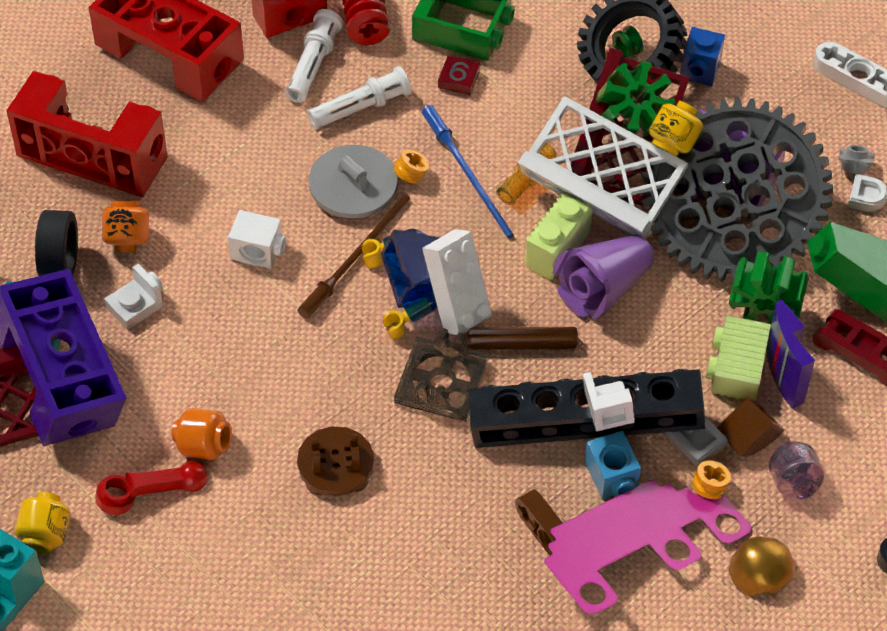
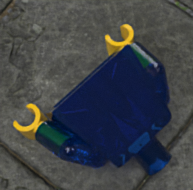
[362,228,440,339]

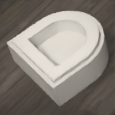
[847,174,887,212]

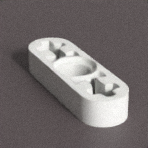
[813,42,887,108]

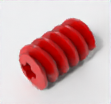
[342,0,390,46]

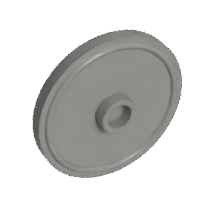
[309,145,398,219]

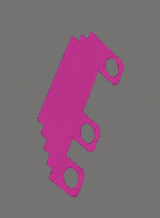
[544,480,751,614]

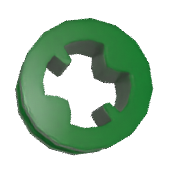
[612,25,644,59]

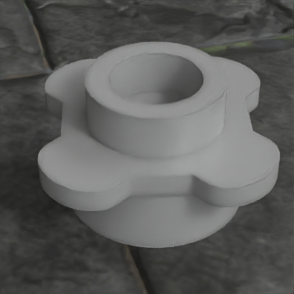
[838,145,875,174]

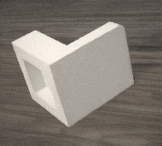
[583,372,634,432]

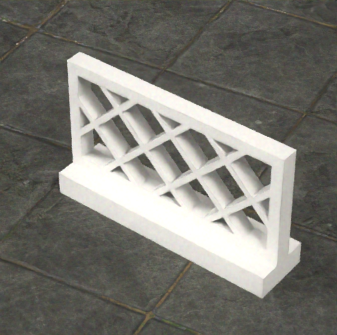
[518,96,688,240]

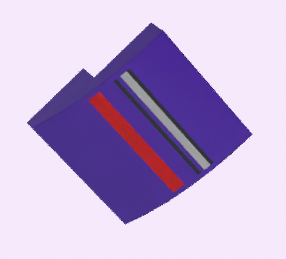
[766,300,815,409]

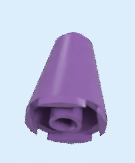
[553,235,654,319]

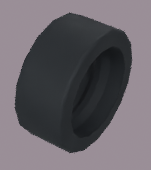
[35,210,78,276]

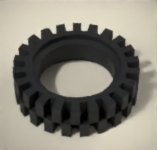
[577,0,688,84]

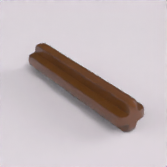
[468,327,578,349]

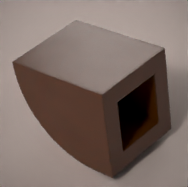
[717,397,784,457]

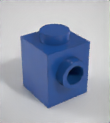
[680,27,725,86]

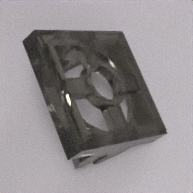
[394,328,488,422]

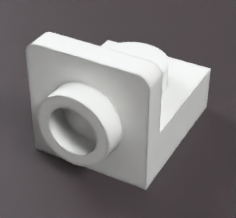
[104,264,163,330]

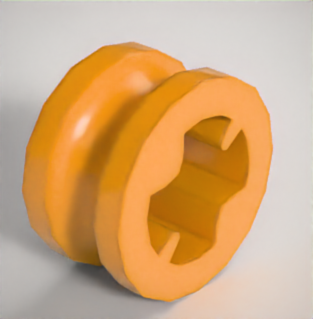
[394,149,430,184]
[692,461,731,500]

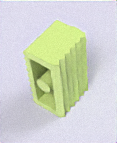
[525,193,593,280]
[706,315,771,401]

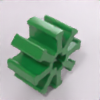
[596,61,675,137]
[729,252,809,324]

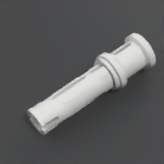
[285,9,343,103]
[307,66,412,130]

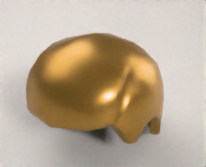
[729,536,795,597]

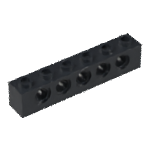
[469,369,705,448]

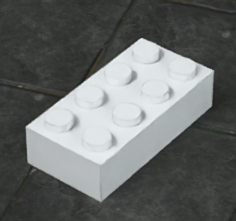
[422,229,492,336]

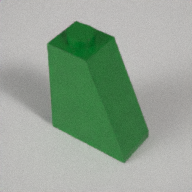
[807,222,887,322]

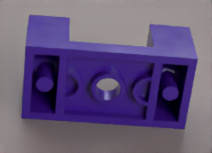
[0,269,127,447]

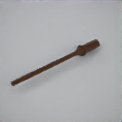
[297,194,410,319]

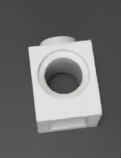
[228,210,287,269]

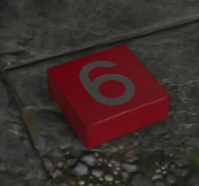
[438,56,480,96]

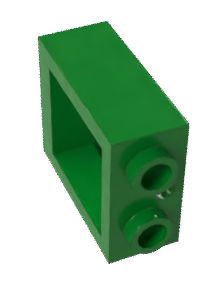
[412,0,515,61]

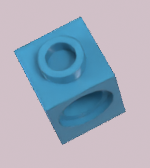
[585,431,641,500]

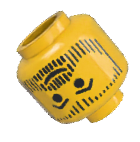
[649,100,703,157]
[14,492,71,554]

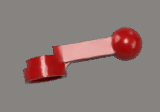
[95,461,208,515]

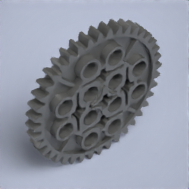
[642,97,833,283]

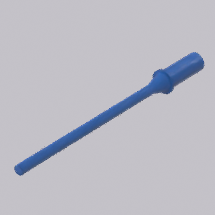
[421,105,514,238]

